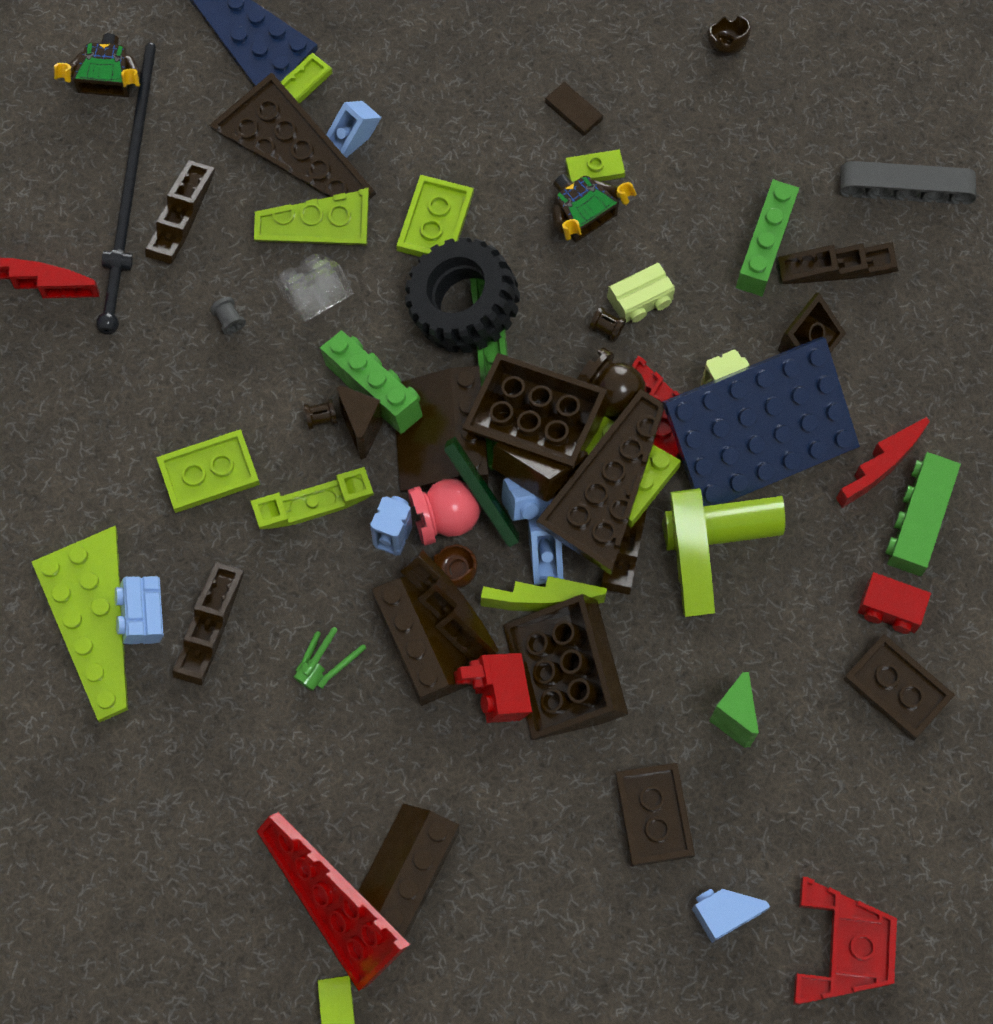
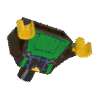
[54,33,141,97]
[552,174,637,243]

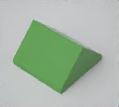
[709,672,759,748]

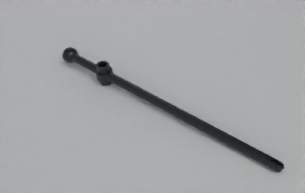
[96,42,156,334]

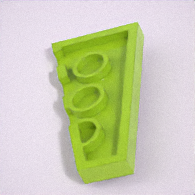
[254,188,369,245]

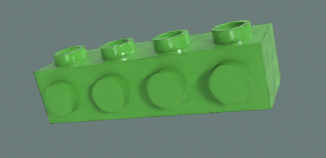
[320,330,423,434]

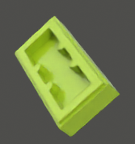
[281,53,333,104]
[565,149,625,183]

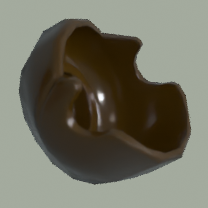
[707,15,751,54]

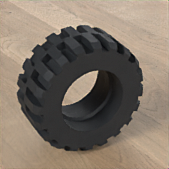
[405,237,520,353]

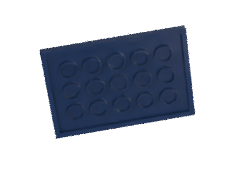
[662,337,860,506]

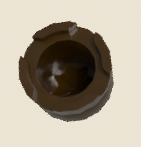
[577,347,646,420]

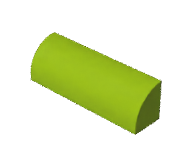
[662,496,785,551]

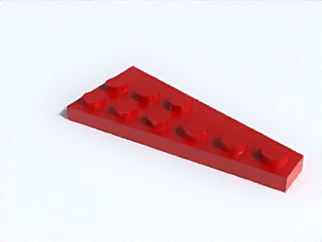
[257,812,410,991]

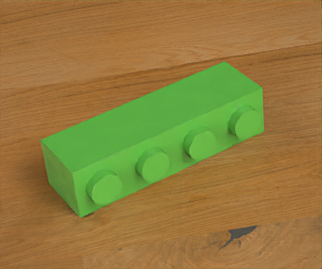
[736,179,799,297]
[885,452,961,577]

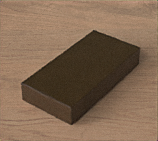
[545,82,603,136]

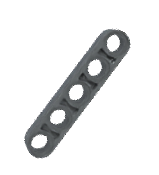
[840,161,976,205]

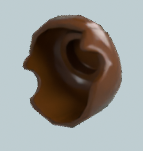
[434,544,478,588]

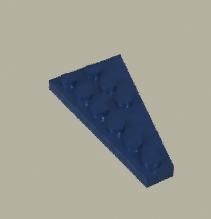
[190,0,318,87]

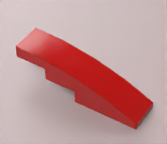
[0,258,100,299]
[836,417,930,508]

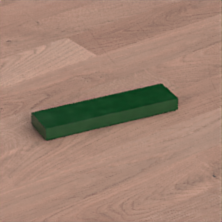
[444,436,519,547]

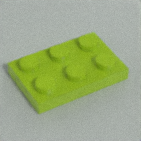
[396,175,474,257]
[156,429,260,513]

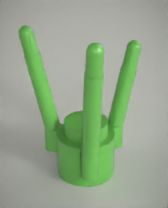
[293,627,366,691]

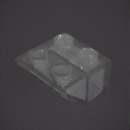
[273,254,354,322]

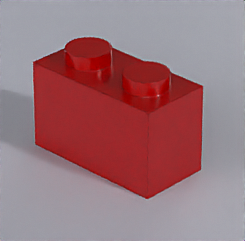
[857,572,931,634]

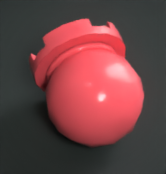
[408,479,481,546]

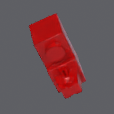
[454,653,532,723]

